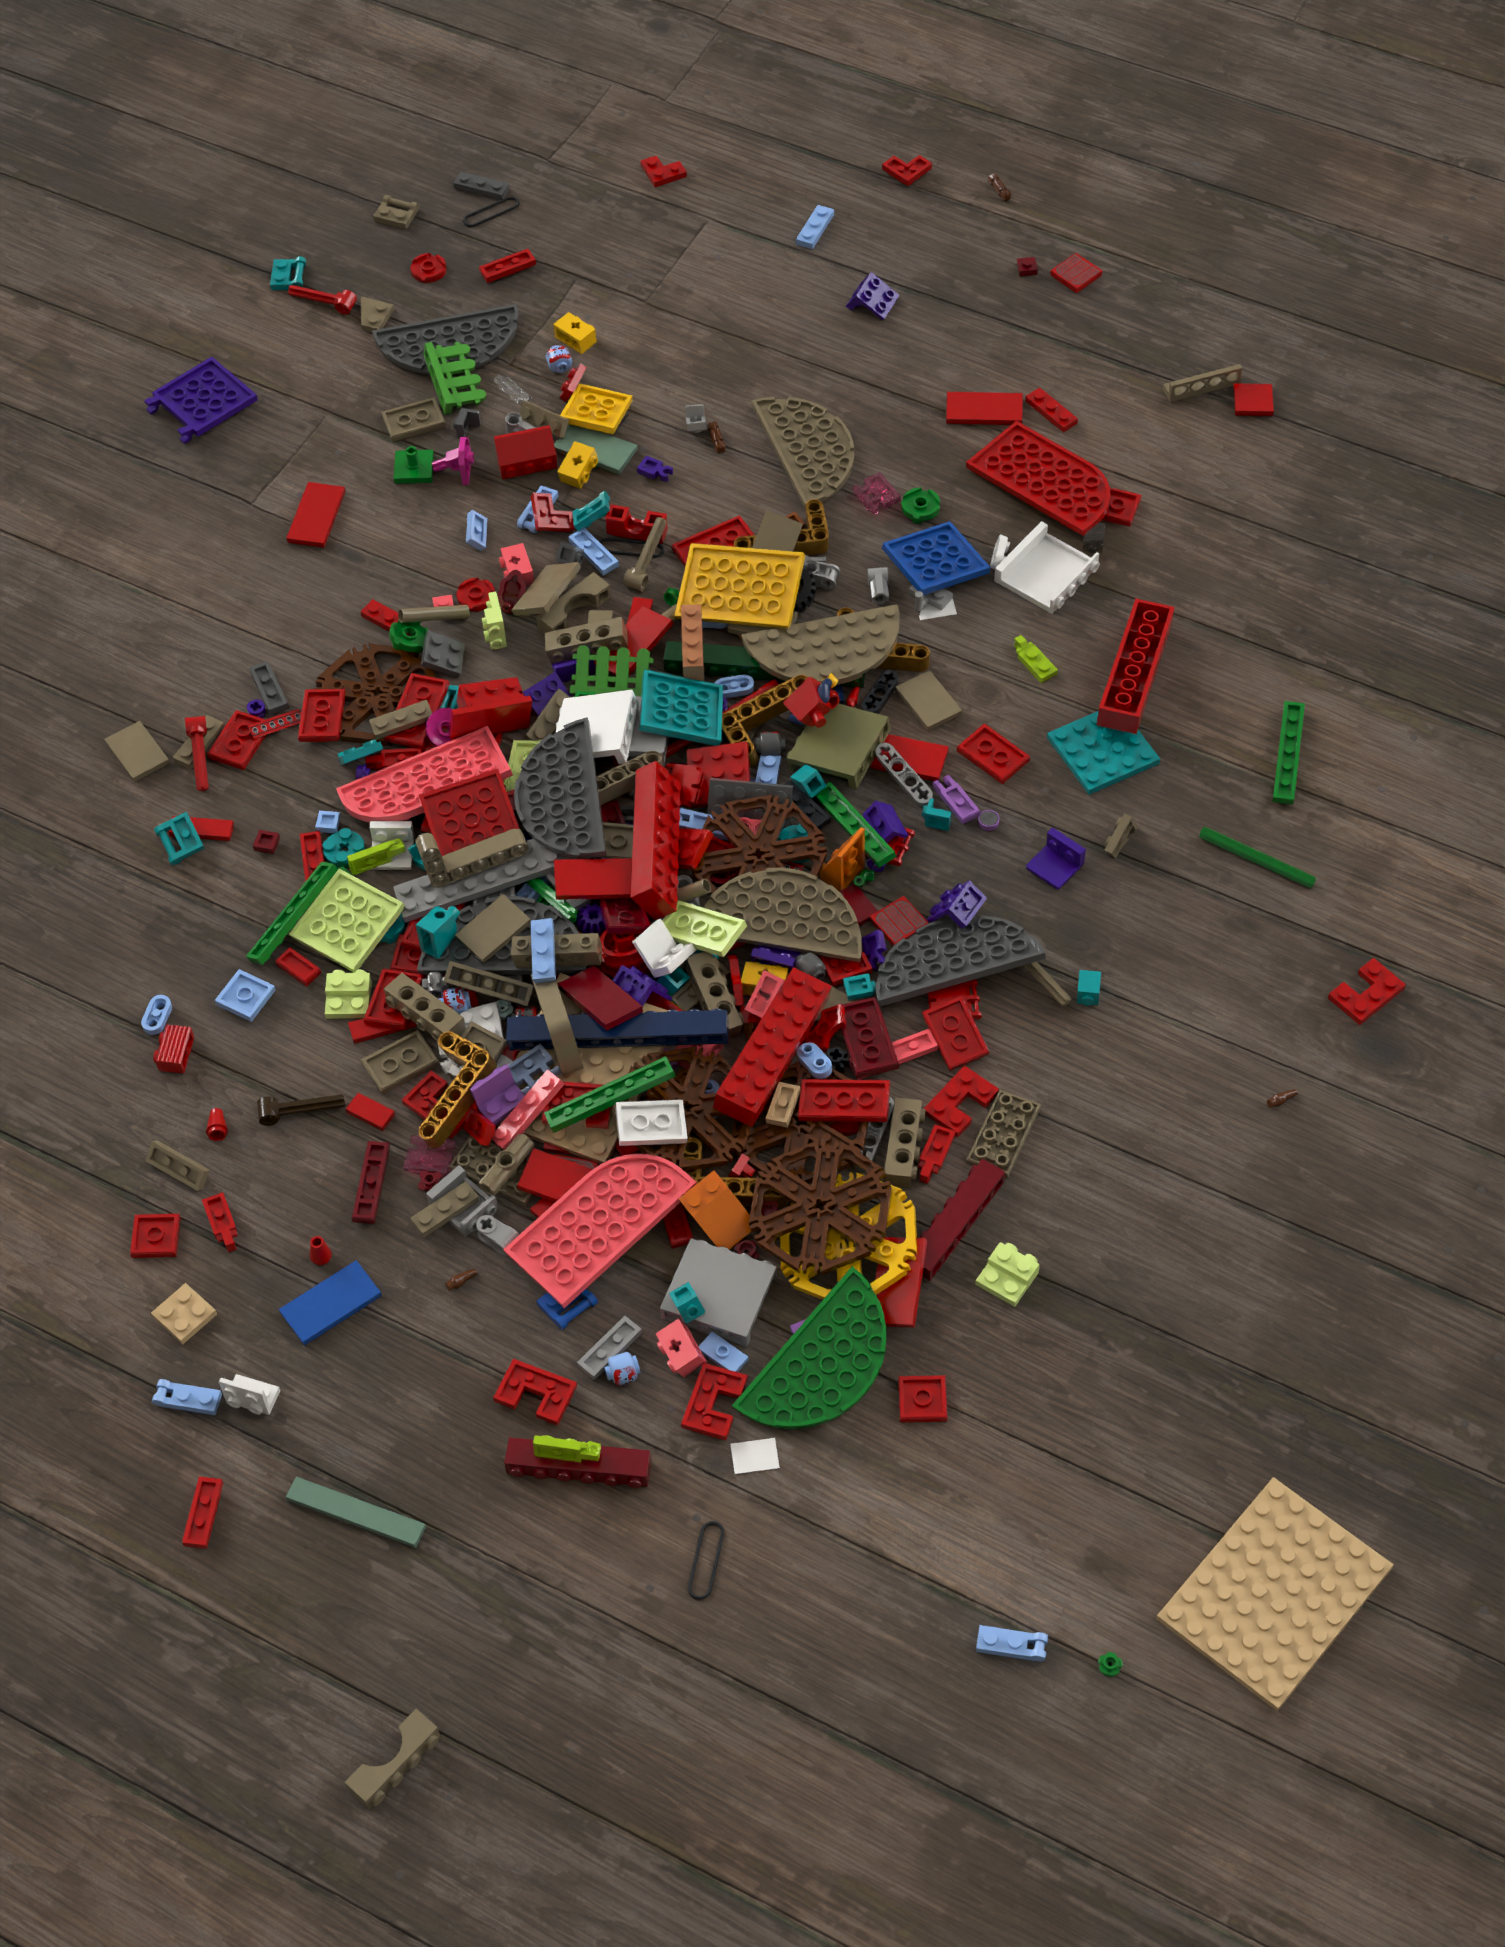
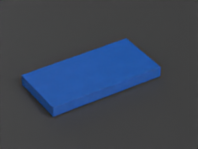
[279,1260,382,1345]

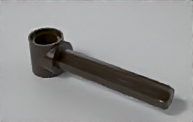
[257,1094,345,1126]

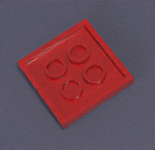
[687,741,750,809]

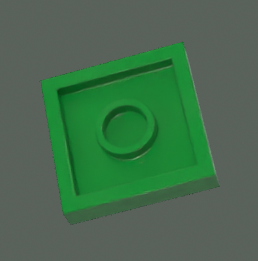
[393,446,434,484]

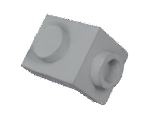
[685,404,706,433]

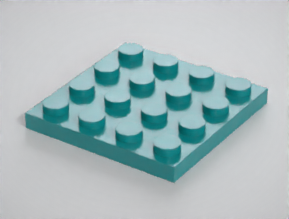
[639,669,723,746]
[1047,711,1160,795]

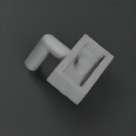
[909,585,953,611]

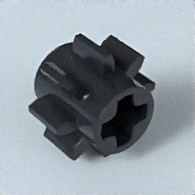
[826,1046,849,1073]

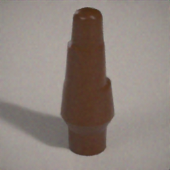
[1267,1089,1298,1108]
[445,1269,477,1291]

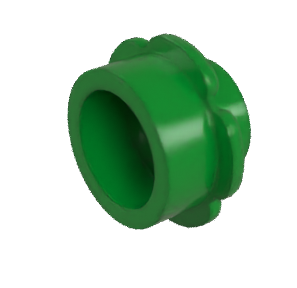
[664,587,680,606]
[1098,1652,1123,1677]

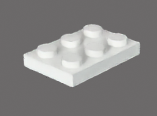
[438,1002,504,1059]
[615,1100,688,1146]

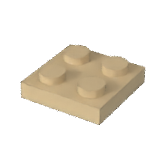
[151,1283,217,1345]

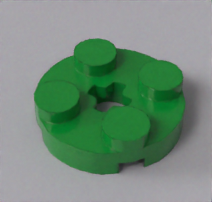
[901,488,940,524]
[389,619,428,653]

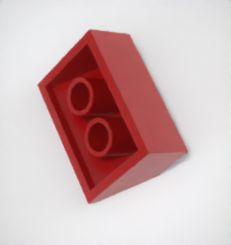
[494,425,558,479]

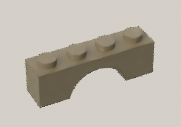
[536,572,611,634]
[345,1709,440,1810]

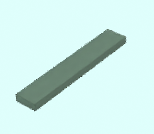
[286,1476,426,1548]

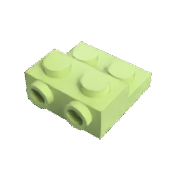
[482,592,507,650]
[325,969,372,1019]
[975,1242,1040,1307]

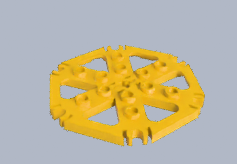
[780,1172,917,1300]

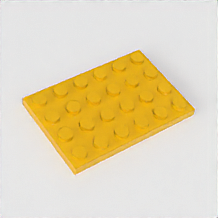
[674,543,805,629]

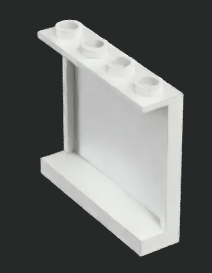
[994,521,1100,614]
[556,690,639,764]

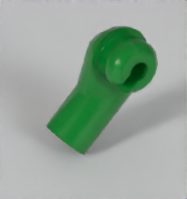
[854,869,875,887]

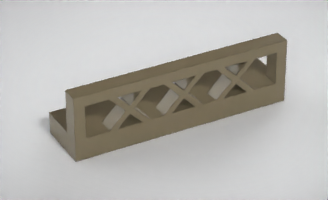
[1163,364,1242,402]

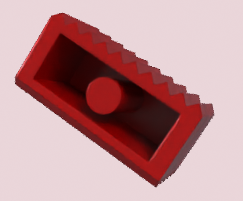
[153,1024,194,1073]

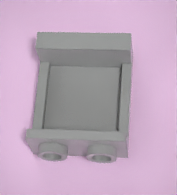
[426,1165,498,1237]

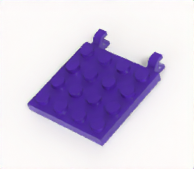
[144,357,258,444]

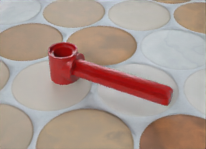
[288,285,357,315]
[185,716,209,792]

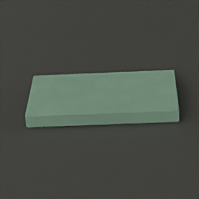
[554,424,638,475]

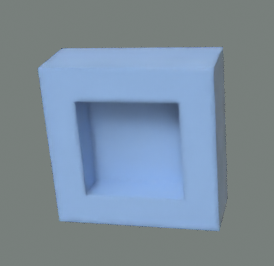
[315,811,341,833]

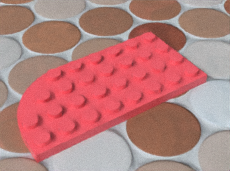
[336,726,513,822]
[503,1154,697,1308]

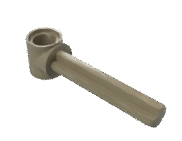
[623,517,667,592]
[1019,961,1071,1007]

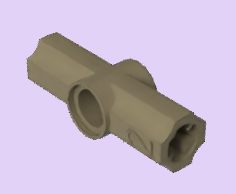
[479,1134,534,1196]

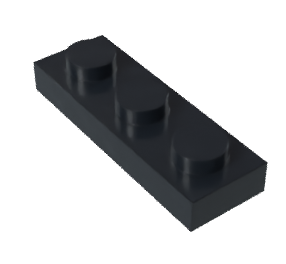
[784,780,831,830]

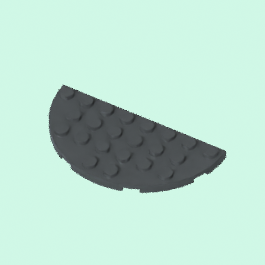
[372,304,518,375]
[514,717,607,858]
[417,896,588,975]
[876,915,1046,1007]

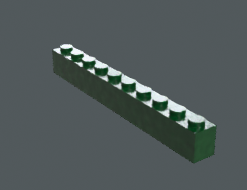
[664,641,866,688]

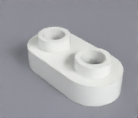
[990,535,1010,569]

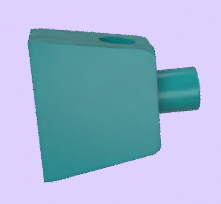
[416,906,460,959]

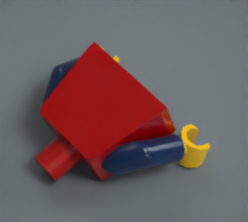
[783,673,838,728]

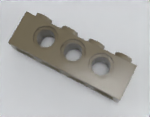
[545,617,628,663]
[511,933,602,968]
[684,952,744,1037]
[444,961,534,1007]
[384,973,466,1042]
[884,1097,926,1188]

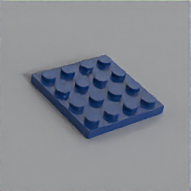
[882,521,990,595]

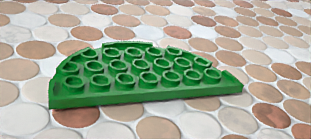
[732,1266,887,1429]

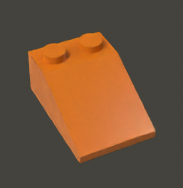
[819,827,865,891]
[679,1170,751,1250]

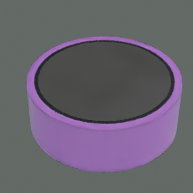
[978,810,999,831]

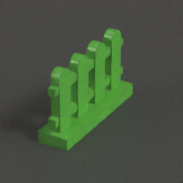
[423,342,486,415]
[570,645,654,697]

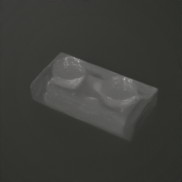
[494,375,532,404]

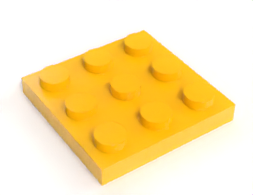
[561,383,632,434]

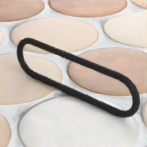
[463,197,519,227]
[599,538,665,557]
[688,1521,724,1599]

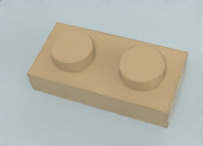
[765,1082,801,1128]

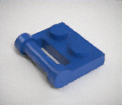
[536,1289,598,1330]

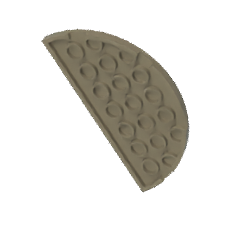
[752,397,854,510]
[741,604,900,685]
[703,868,862,962]

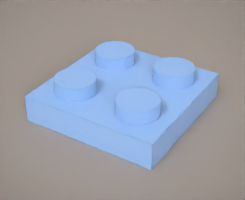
[215,969,276,1022]

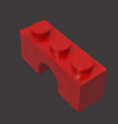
[605,504,668,544]

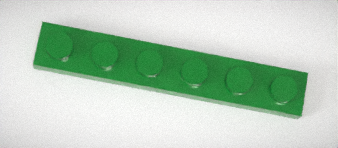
[1272,701,1305,805]
[814,782,896,868]
[246,862,338,965]
[544,1056,676,1133]

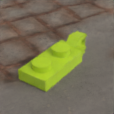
[1014,635,1058,683]
[347,838,406,875]
[533,1435,601,1462]

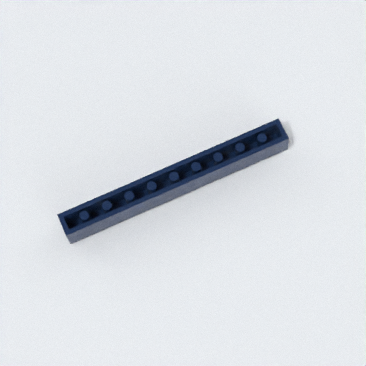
[506,1008,729,1051]

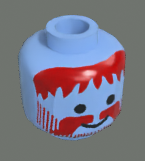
[546,345,572,373]
[439,987,471,1014]
[604,1352,640,1386]

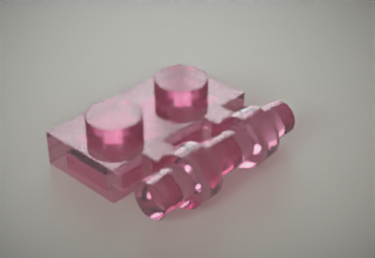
[852,472,901,514]
[403,1135,456,1177]

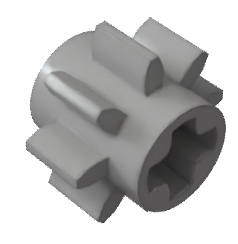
[422,972,449,998]

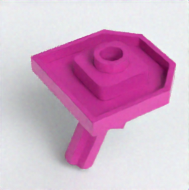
[432,437,474,485]

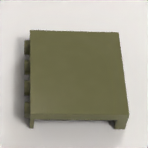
[787,704,890,790]

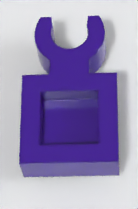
[637,456,673,482]
[861,929,887,970]

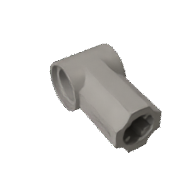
[505,412,537,434]
[867,567,889,605]

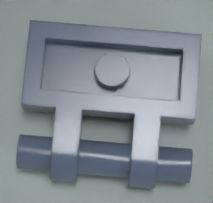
[508,1043,562,1095]

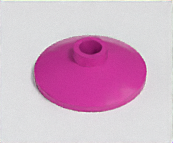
[426,708,452,746]

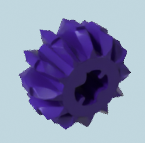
[576,903,606,937]

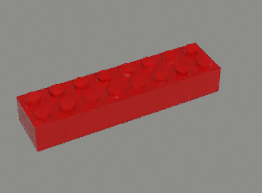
[1096,599,1175,734]
[631,761,681,920]
[713,967,832,1127]

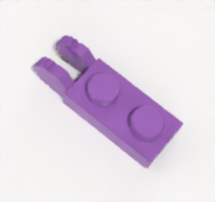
[932,775,980,825]

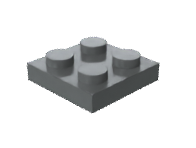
[421,630,465,678]

